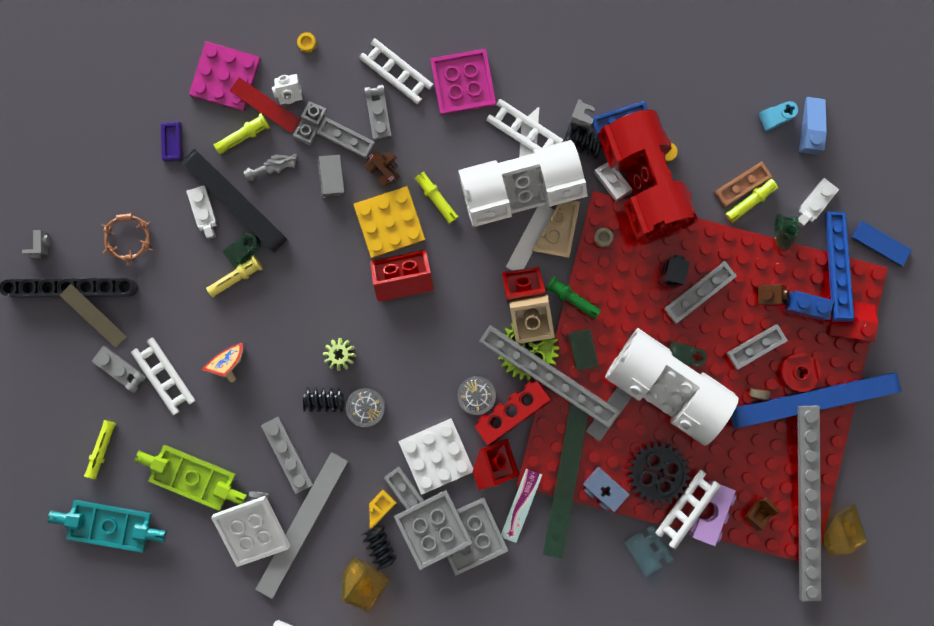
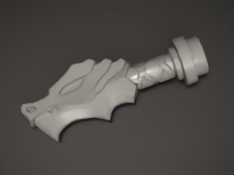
[243,154,298,182]

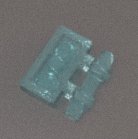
[624,526,674,577]

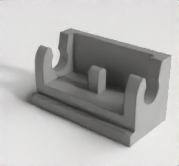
[568,99,595,133]
[317,155,344,198]

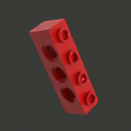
[474,380,553,445]

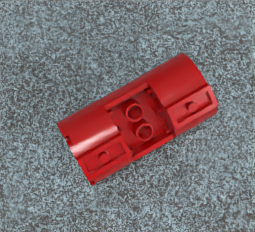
[598,110,698,241]

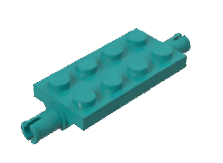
[47,500,167,553]

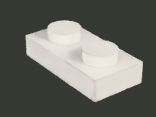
[594,162,632,202]

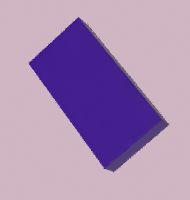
[161,122,182,161]

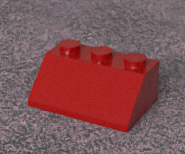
[370,250,434,302]

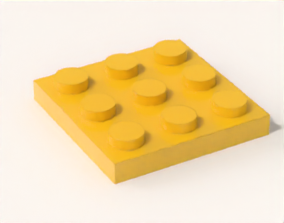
[353,186,426,258]

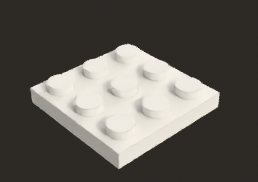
[398,418,473,495]
[211,496,290,567]

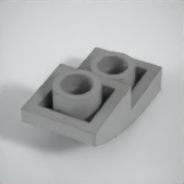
[293,101,326,146]

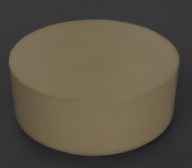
[594,228,614,248]
[750,388,771,400]

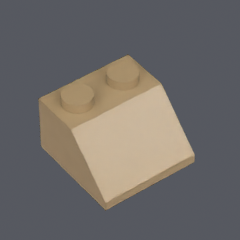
[510,294,555,344]

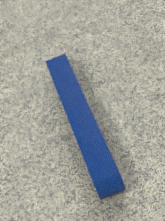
[730,372,902,428]

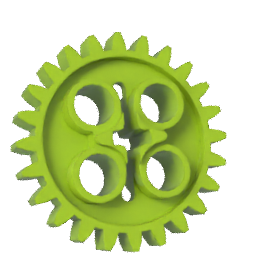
[498,323,560,381]

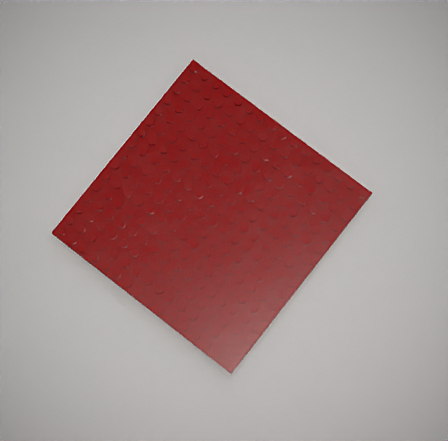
[516,191,888,562]

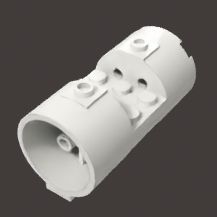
[458,140,588,227]
[605,328,739,446]

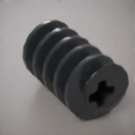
[563,123,602,159]
[303,387,344,412]
[361,526,397,571]

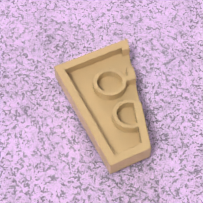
[532,201,580,259]

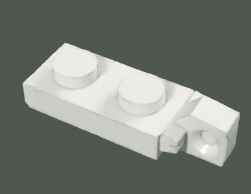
[795,178,839,227]
[186,185,217,239]

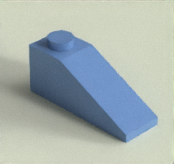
[798,97,827,155]

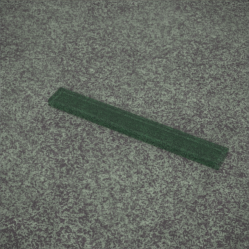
[543,403,588,558]

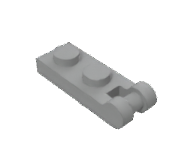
[365,85,392,141]
[92,346,147,393]

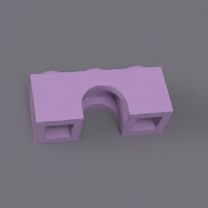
[689,480,736,546]

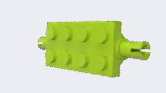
[134,445,247,511]

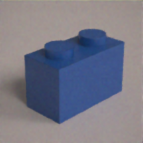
[785,291,834,321]

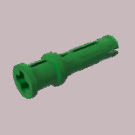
[545,276,601,320]

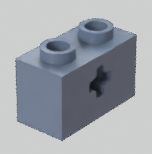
[583,467,630,512]

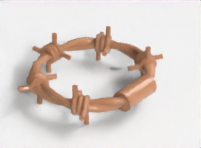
[101,213,153,266]

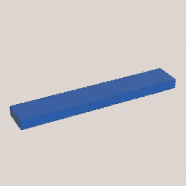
[825,211,854,322]

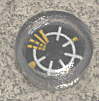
[457,376,496,415]
[346,388,385,427]

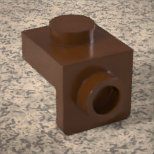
[758,284,790,305]
[744,497,780,531]

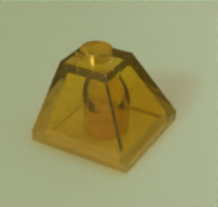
[824,504,867,556]
[341,557,390,612]

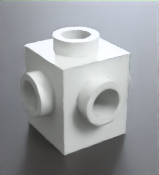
[272,74,302,105]

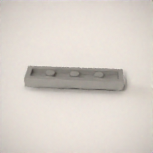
[664,261,737,324]
[261,416,313,494]

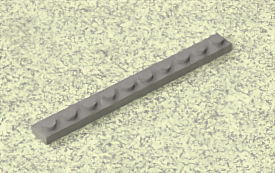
[797,405,821,601]

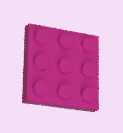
[189,41,261,112]
[430,49,496,115]

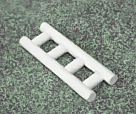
[359,38,434,105]
[486,99,563,151]
[131,338,196,416]
[655,469,721,549]

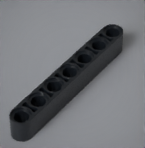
[181,149,288,253]
[0,278,138,298]

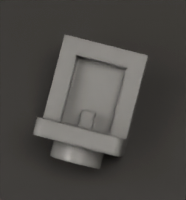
[22,230,51,259]

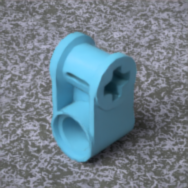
[758,101,798,132]

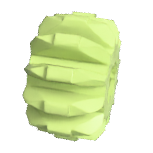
[323,338,356,371]

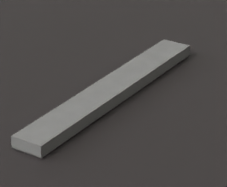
[479,325,620,428]
[255,452,348,599]

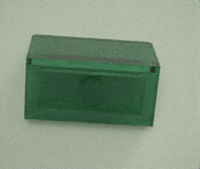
[567,329,599,371]

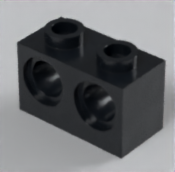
[659,255,690,288]

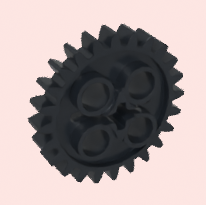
[627,441,691,506]

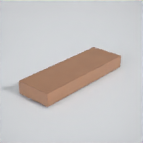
[713,161,773,208]

